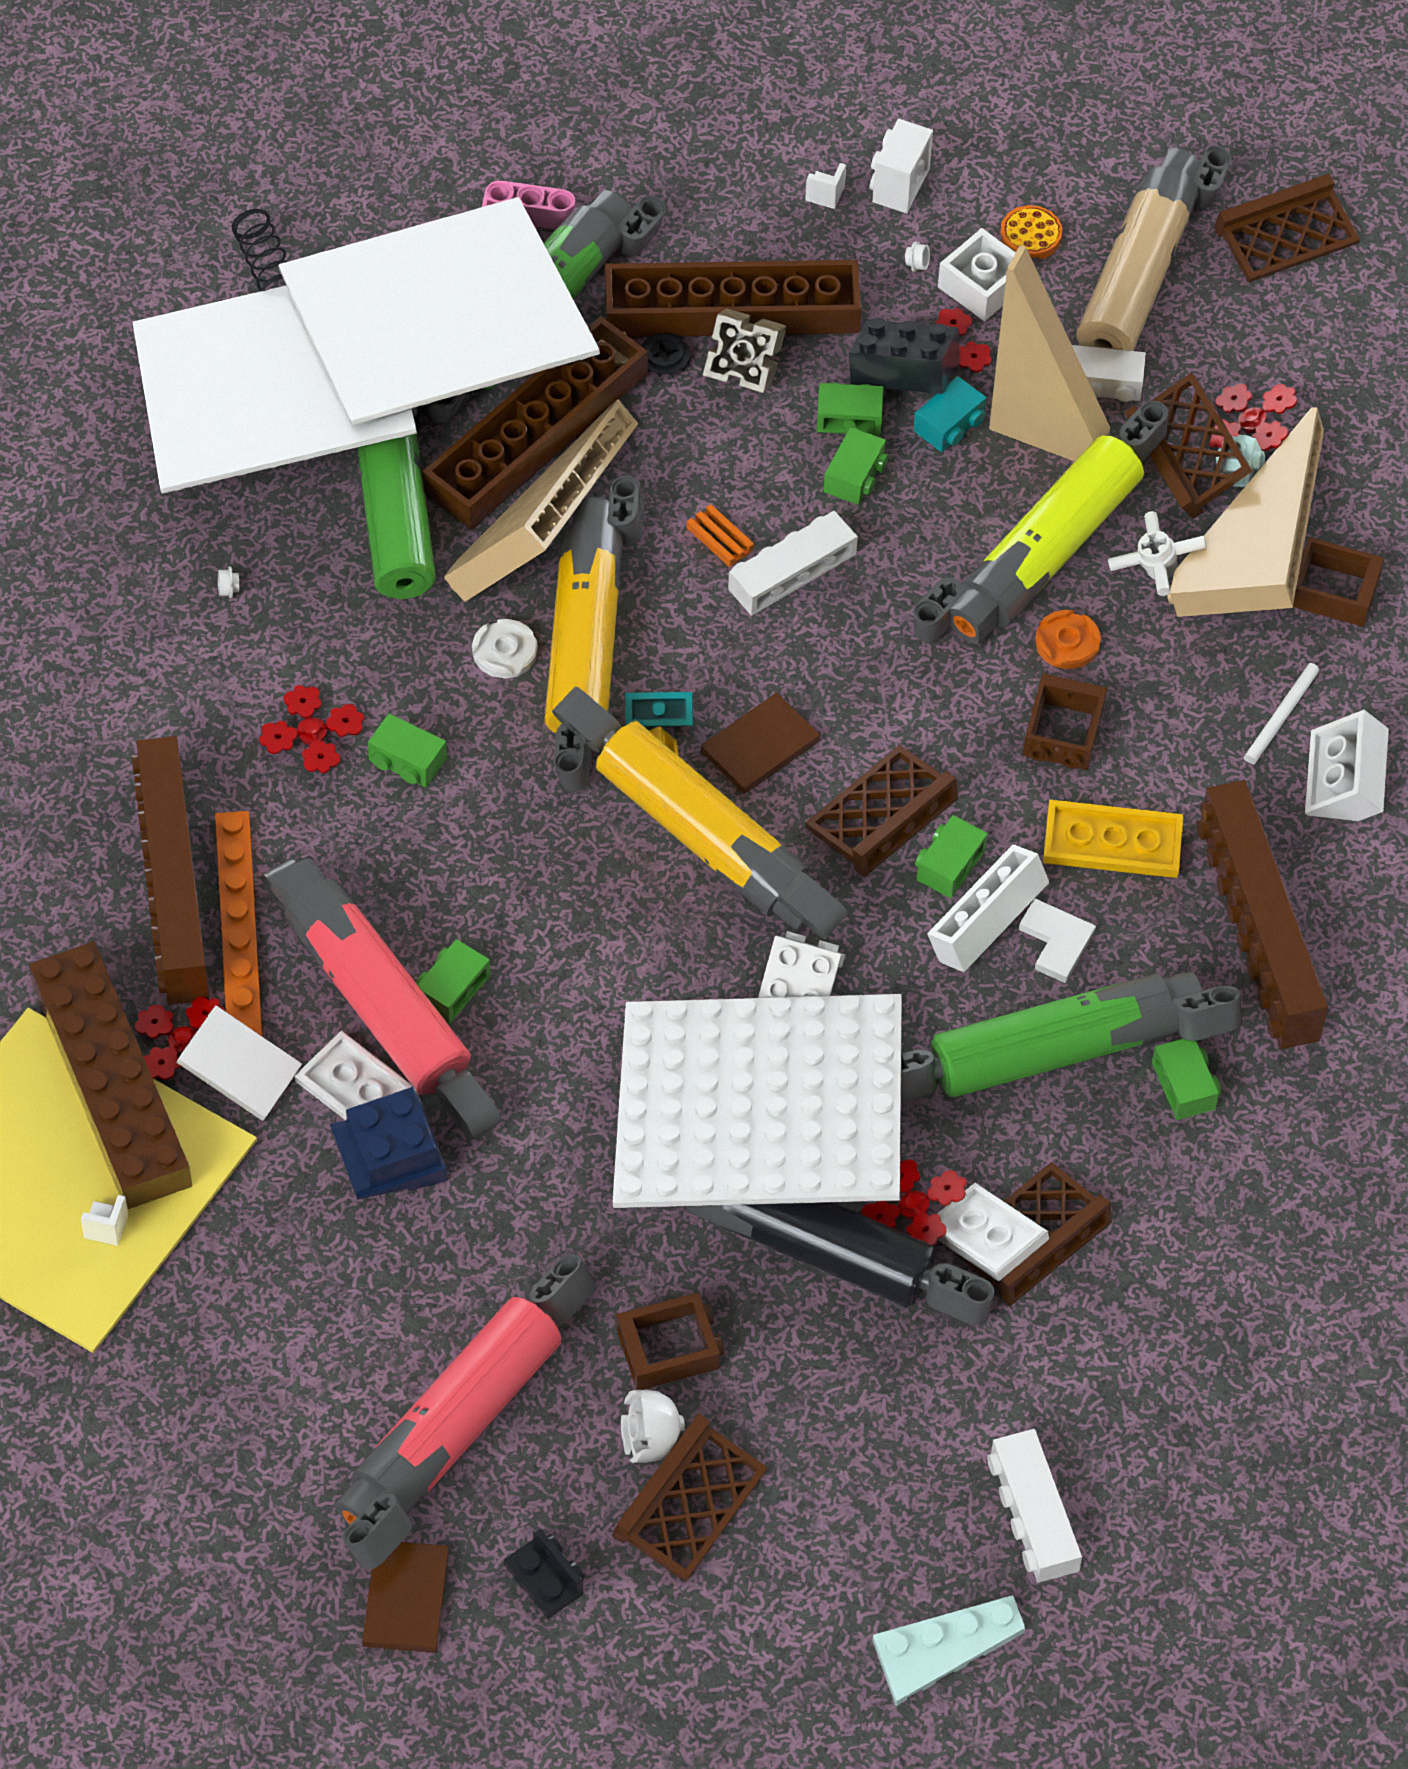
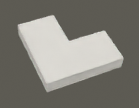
[1019,898,1096,983]

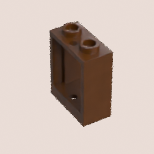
[1293,537,1384,627]
[1023,673,1107,770]
[616,1292,724,1390]

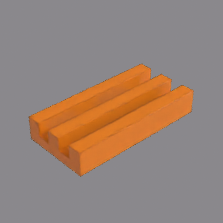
[686,504,754,567]

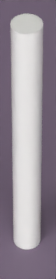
[1244,663,1319,765]

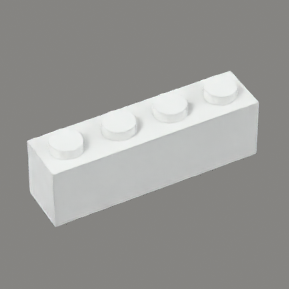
[1072,345,1146,402]
[728,511,858,616]
[927,844,1049,972]
[987,1429,1082,1583]

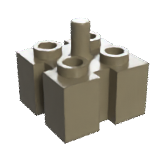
[703,308,787,393]

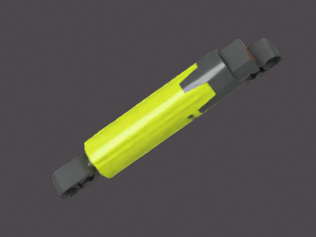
[913,401,1168,645]

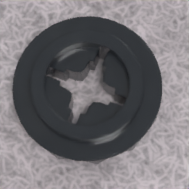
[641,333,690,377]

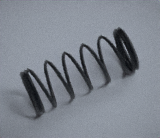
[231,209,289,291]

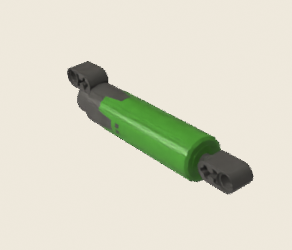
[425,190,665,423]
[901,971,1242,1102]

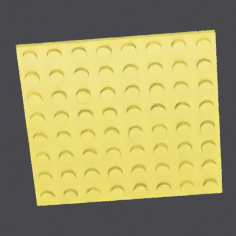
[0,1008,257,1354]

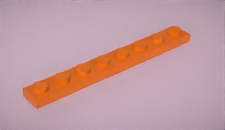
[215,811,262,1036]

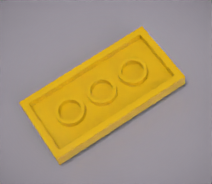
[1043,800,1184,878]

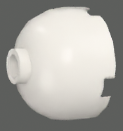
[621,1390,685,1463]

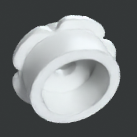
[905,242,930,273]
[218,566,239,598]

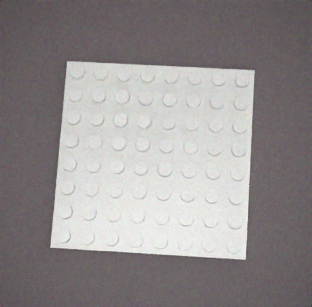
[279,197,600,425]
[133,285,417,493]
[613,994,902,1208]

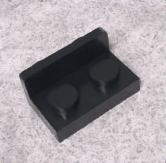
[504,1527,585,1619]

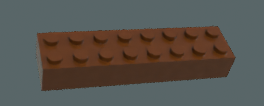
[605,260,861,337]
[422,316,648,529]
[131,736,209,1005]
[1197,780,1328,1049]
[29,941,192,1209]

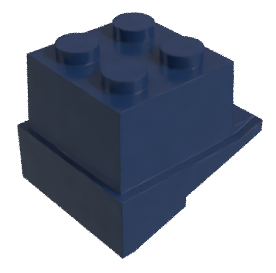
[330,1087,448,1200]

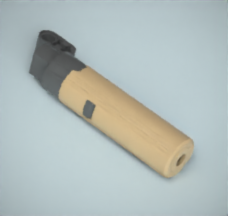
[1076,145,1231,351]

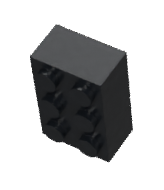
[849,318,960,394]

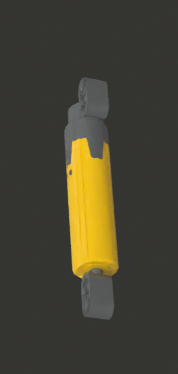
[545,475,645,792]
[552,686,849,939]

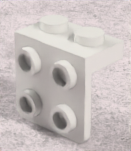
[758,931,846,998]

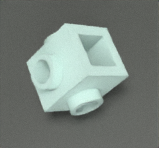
[1216,435,1265,487]

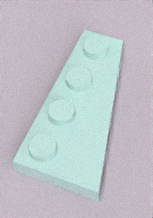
[872,1595,1025,1706]

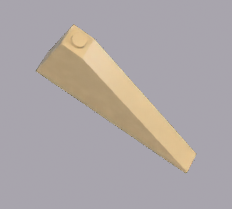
[989,245,1110,461]
[444,399,638,602]
[1167,407,1324,617]

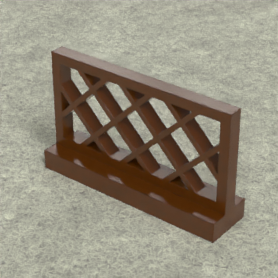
[1214,173,1361,282]
[1124,373,1253,519]
[805,745,958,878]
[951,1162,1112,1306]
[612,1413,768,1582]

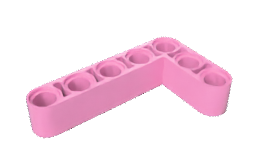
[482,181,575,229]

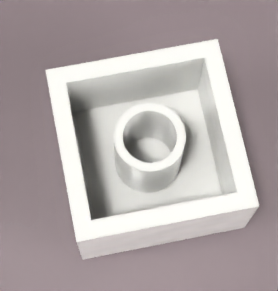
[870,119,933,213]
[938,228,1016,322]

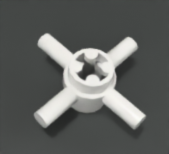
[1108,511,1207,596]

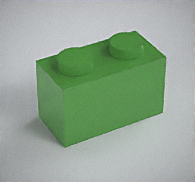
[817,383,883,435]
[824,427,889,505]
[368,713,447,788]
[915,815,988,899]
[416,939,490,1025]
[1152,1039,1221,1120]

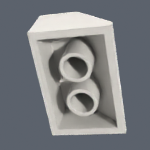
[1305,710,1389,821]

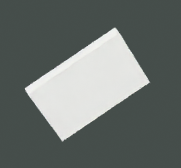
[176,1005,302,1121]
[294,1030,419,1120]
[937,1183,1049,1281]

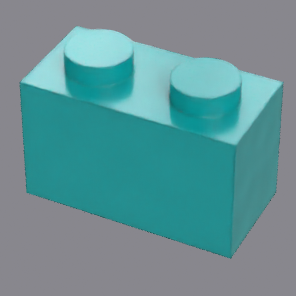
[913,376,987,452]
[625,692,693,728]

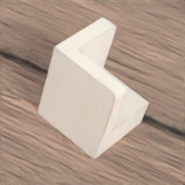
[805,163,846,209]
[81,1195,129,1246]

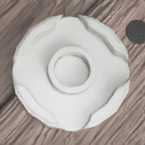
[472,619,538,679]

